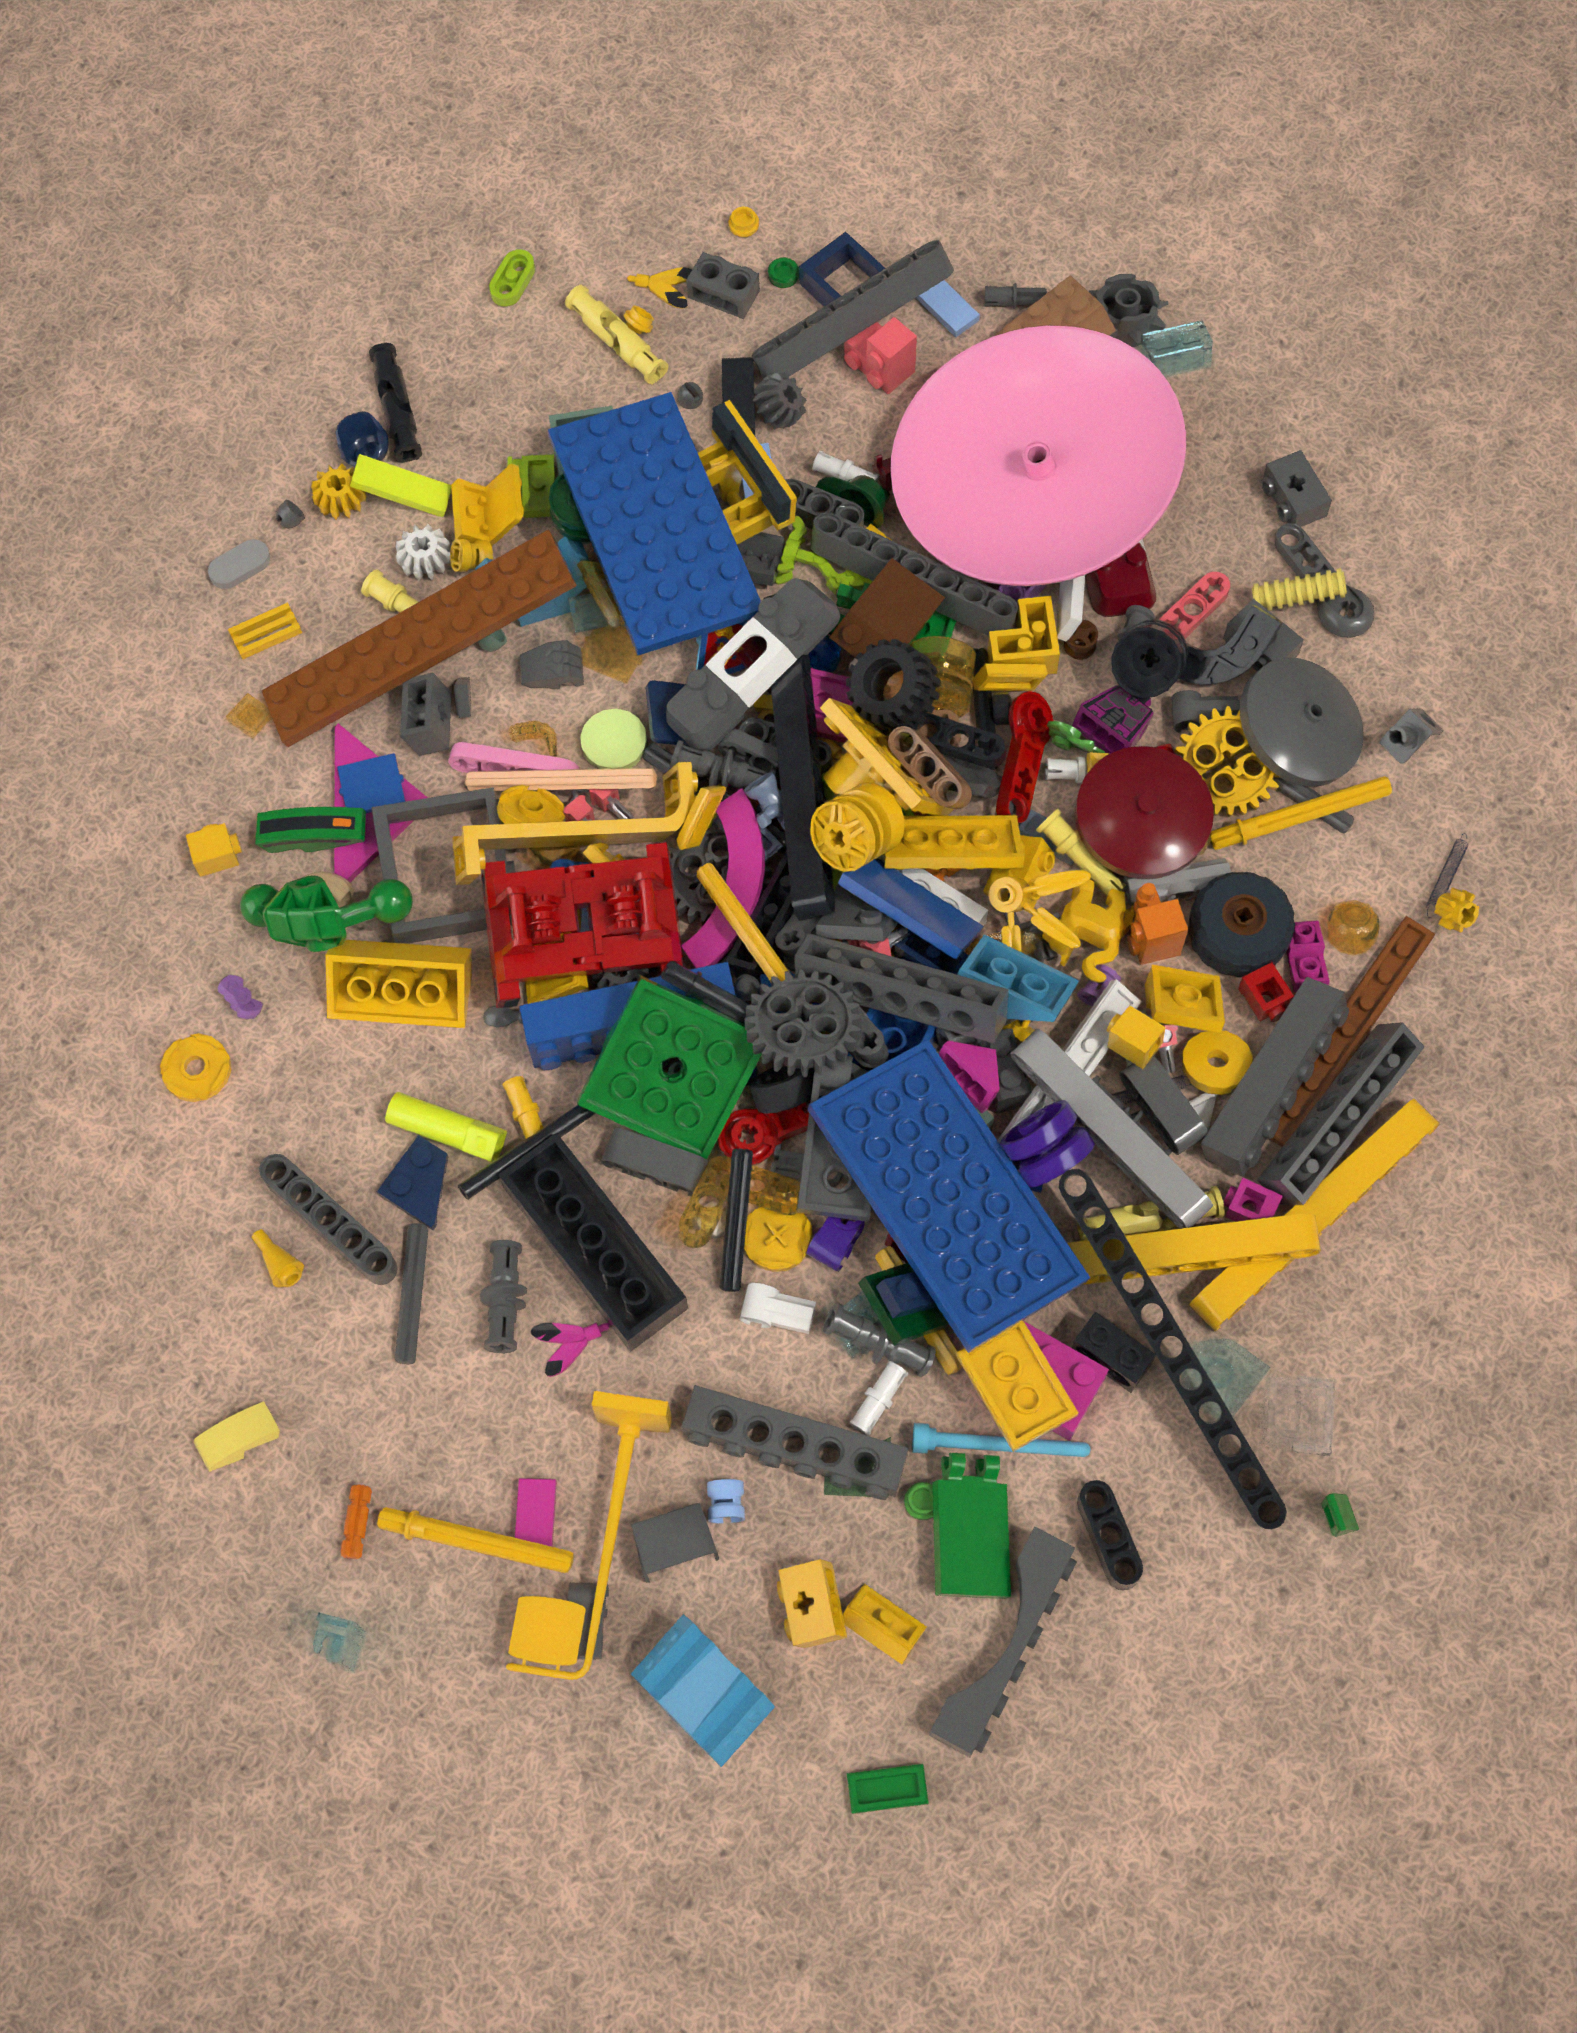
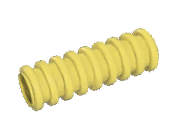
[1252,568,1347,611]

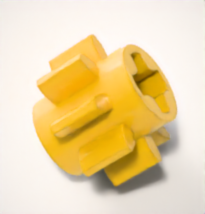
[1434,887,1479,933]

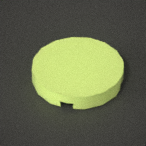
[580,708,648,769]

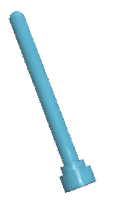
[912,1423,1091,1457]

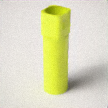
[385,1092,507,1162]

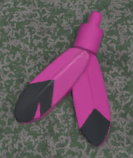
[531,1322,610,1377]

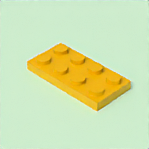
[883,815,1024,870]

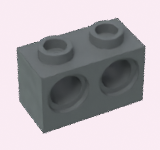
[686,252,760,319]

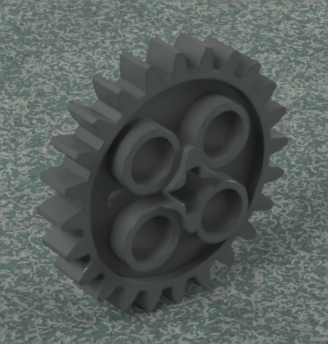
[668,821,772,926]
[745,969,862,1077]

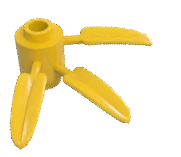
[989,870,1091,952]

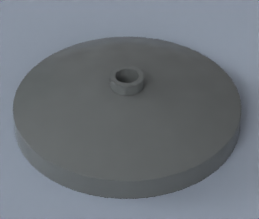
[1240,658,1364,787]

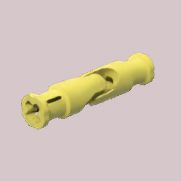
[565,285,669,385]
[1076,1186,1225,1241]

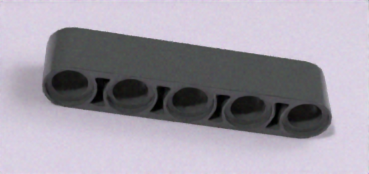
[259,1154,398,1285]

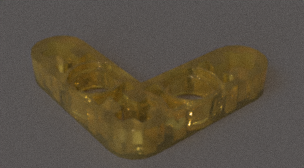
[679,1156,801,1248]

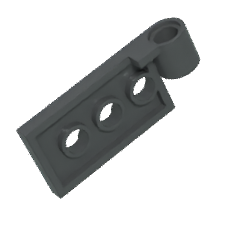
[797,1056,871,1221]

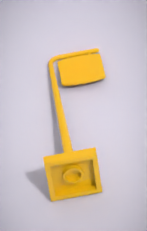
[506,1391,672,1680]

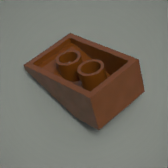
[829,558,945,657]

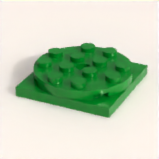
[577,975,762,1160]

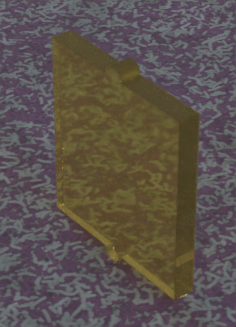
[581,618,643,684]

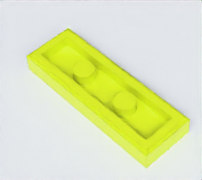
[350,454,452,517]

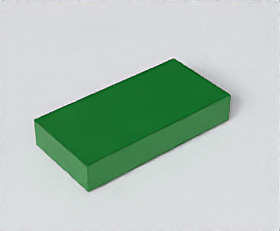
[847,1764,929,1814]

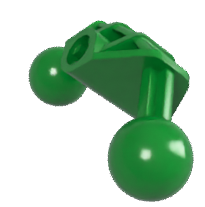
[240,875,413,952]

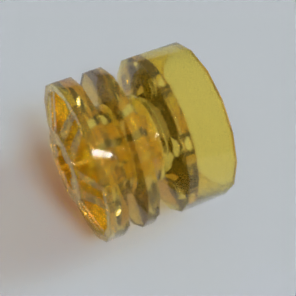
[910,636,976,718]

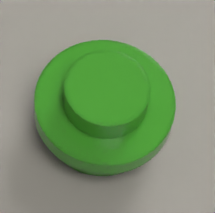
[904,1482,933,1520]

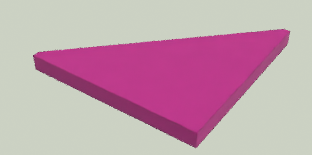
[334,723,428,883]

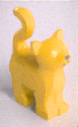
[1042,880,1135,983]

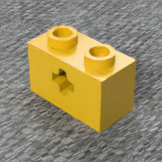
[777,1559,847,1648]

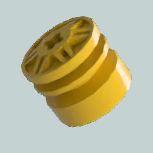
[810,783,905,872]

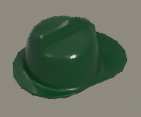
[816,475,890,528]

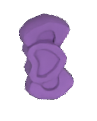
[218,975,263,1019]

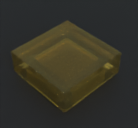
[226,693,272,739]

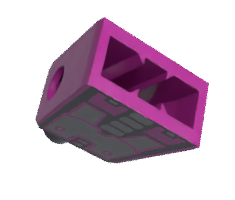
[1072,685,1154,754]

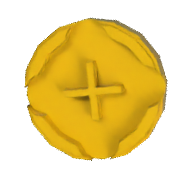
[744,1201,813,1272]

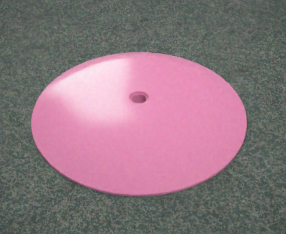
[891,326,1186,586]

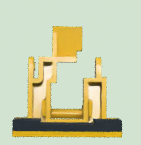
[698,400,797,545]

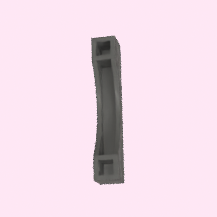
[929,1526,1077,1758]

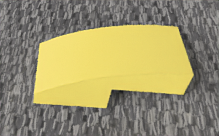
[194,1401,280,1472]

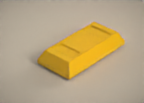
[676,786,726,850]

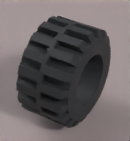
[846,639,941,731]

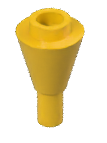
[251,1229,304,1288]

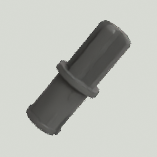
[985,283,1047,309]

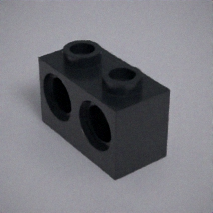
[1072,1312,1156,1393]

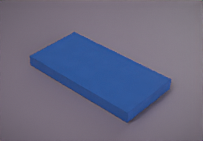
[838,858,984,959]

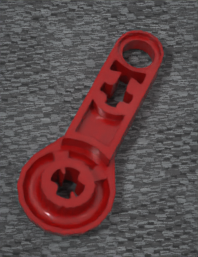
[996,691,1054,823]
[718,1100,811,1166]

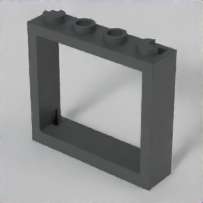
[371,787,516,944]

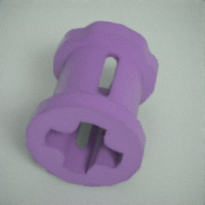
[1077,964,1121,1007]

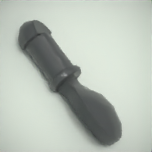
[483,1005,523,1027]

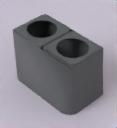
[631,1503,719,1583]

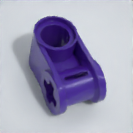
[806,1216,865,1272]

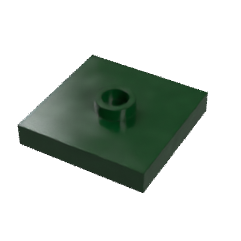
[858,1263,949,1346]

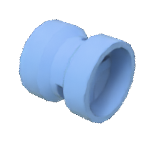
[707,1479,745,1523]

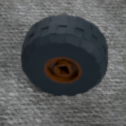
[1188,872,1295,977]

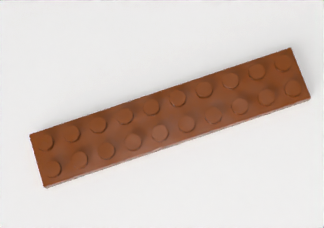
[261,529,577,747]

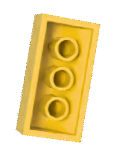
[325,940,472,1028]

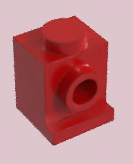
[1238,962,1294,1022]

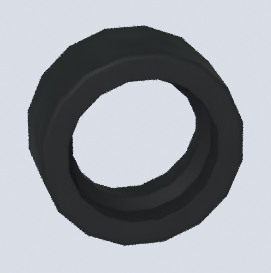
[749,1065,814,1114]

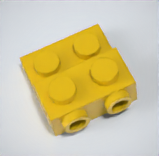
[1144,964,1225,1033]

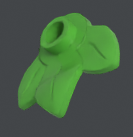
[1047,721,1105,753]

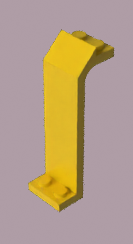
[452,762,698,885]

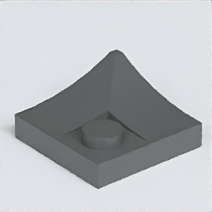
[924,746,1002,798]
[816,884,899,941]

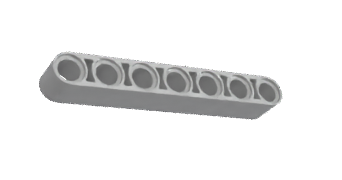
[1011,1029,1213,1229]

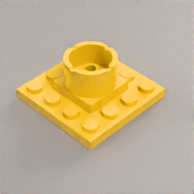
[820,698,954,816]

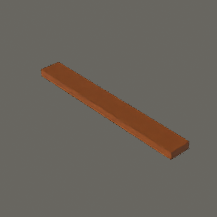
[1268,916,1435,1147]

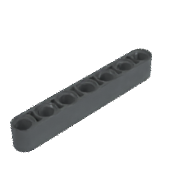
[752,240,954,378]
[811,512,1018,636]

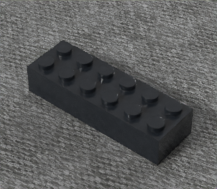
[499,1133,689,1352]

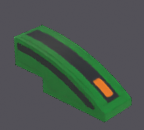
[255,807,366,853]

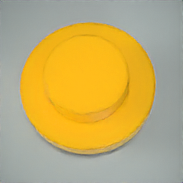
[728,206,759,237]
[623,305,654,334]

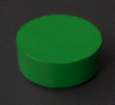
[768,257,799,288]

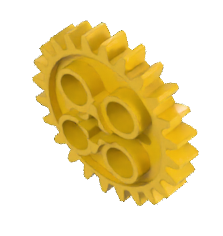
[1174,706,1280,817]

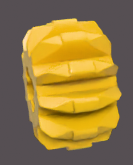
[311,463,367,520]

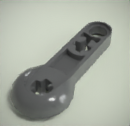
[1275,523,1374,638]

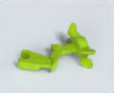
[775,516,873,595]

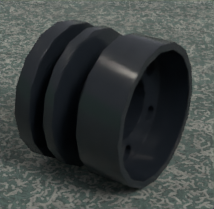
[1111,619,1189,698]

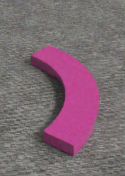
[681,788,765,968]

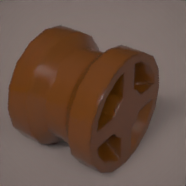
[1064,619,1098,660]

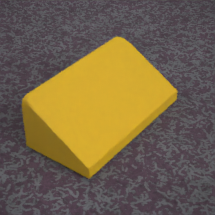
[843,1583,927,1665]

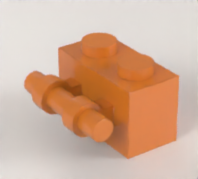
[1127,883,1188,965]

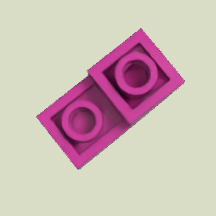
[1287,921,1330,993]

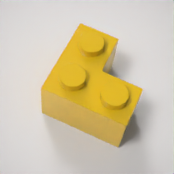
[987,596,1060,674]

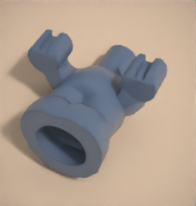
[744,772,785,830]

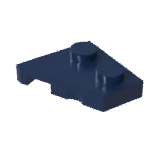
[376,1135,449,1231]

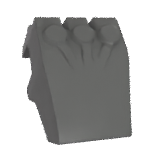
[520,640,584,690]

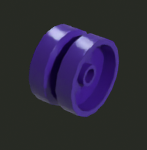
[1000,1100,1095,1187]

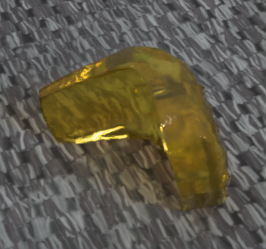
[508,720,558,757]

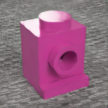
[1223,1178,1283,1222]

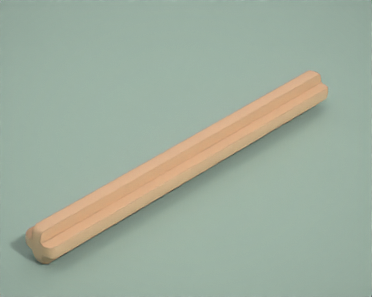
[465,768,657,791]

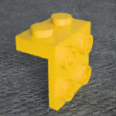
[451,463,524,546]

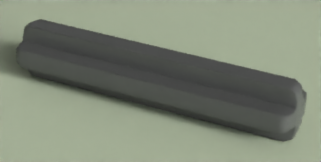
[1272,777,1354,834]

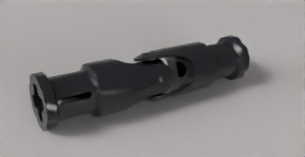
[369,342,422,463]

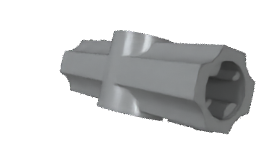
[1124,858,1231,906]

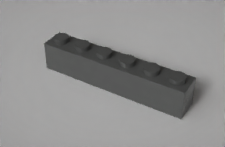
[1201,977,1349,1177]

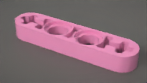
[448,742,579,773]

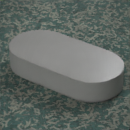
[208,539,271,589]

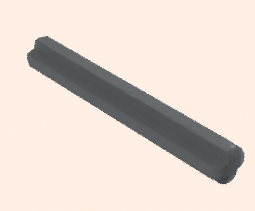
[395,1223,428,1365]

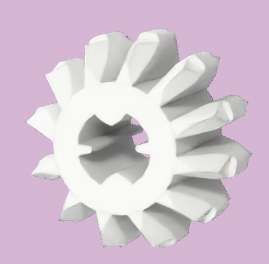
[396,524,451,581]

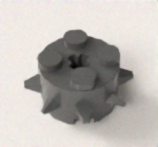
[1089,274,1169,347]

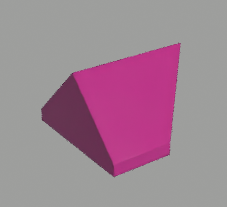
[938,1041,1000,1114]

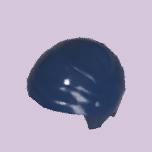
[335,411,389,467]

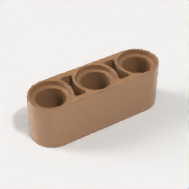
[888,726,972,810]

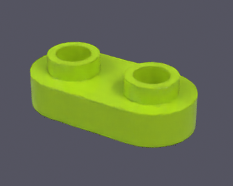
[489,249,535,307]

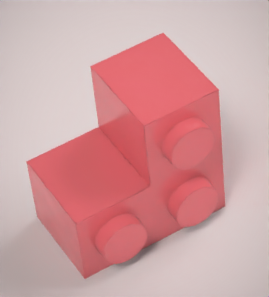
[844,317,917,394]

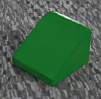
[1321,1493,1359,1537]

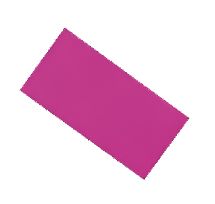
[515,1478,557,1547]

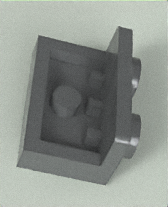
[737,532,784,586]

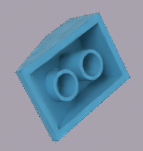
[958,934,1079,1022]

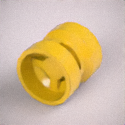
[450,539,493,572]

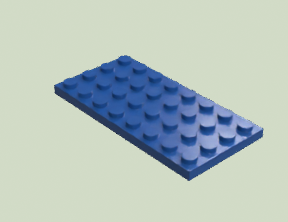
[548,392,761,656]
[807,1039,1090,1353]

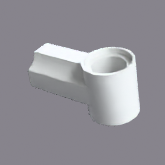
[739,1283,816,1334]

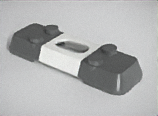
[666,578,840,751]

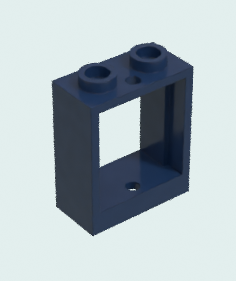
[799,231,885,306]

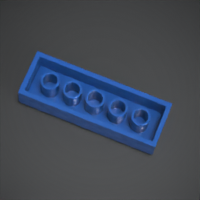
[519,962,736,1070]

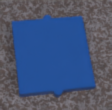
[337,753,406,814]

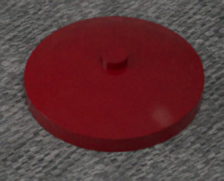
[1075,746,1214,879]

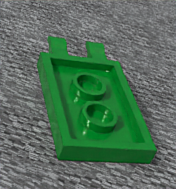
[932,1453,1011,1599]

